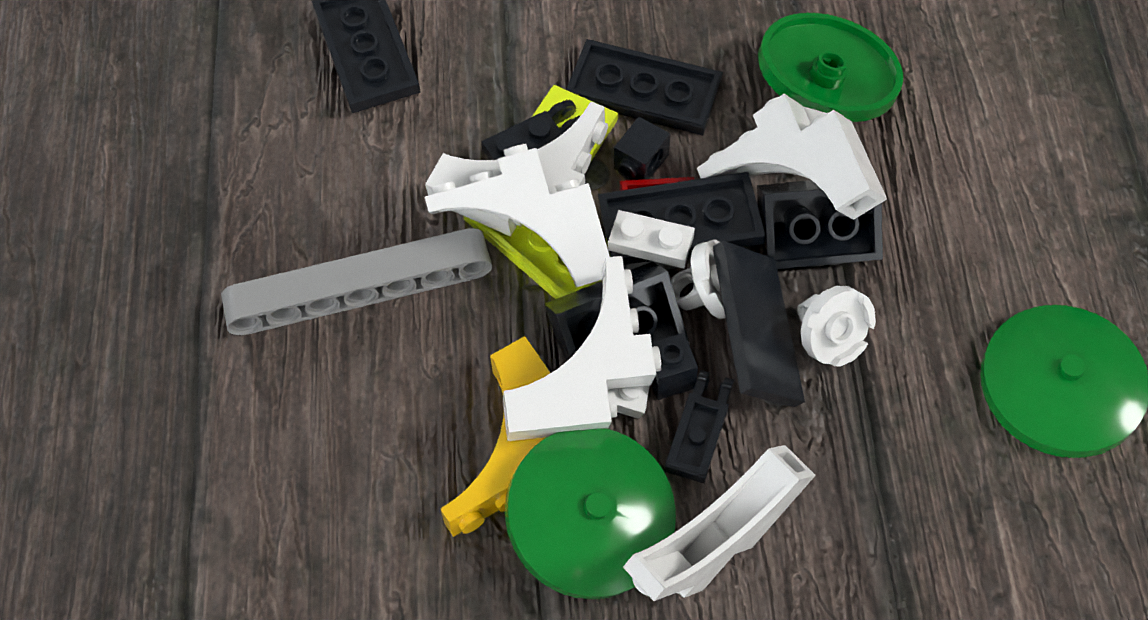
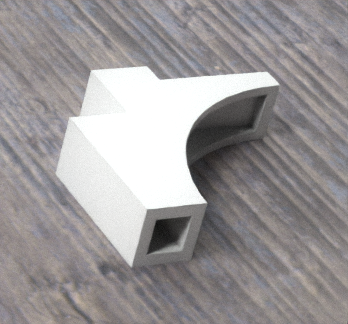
[697,94,887,220]
[425,101,608,237]
[425,144,610,287]
[503,256,661,441]
[623,445,816,601]

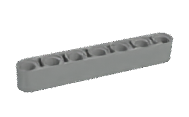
[221,228,492,335]

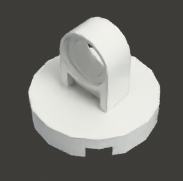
[670,240,726,319]
[797,286,876,366]

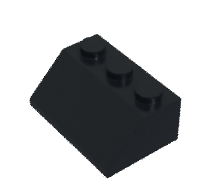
[757,180,883,269]
[544,262,690,361]

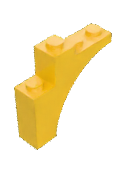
[440,336,551,537]

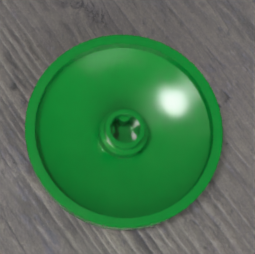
[758,13,903,122]
[980,305,1148,458]
[505,428,676,599]

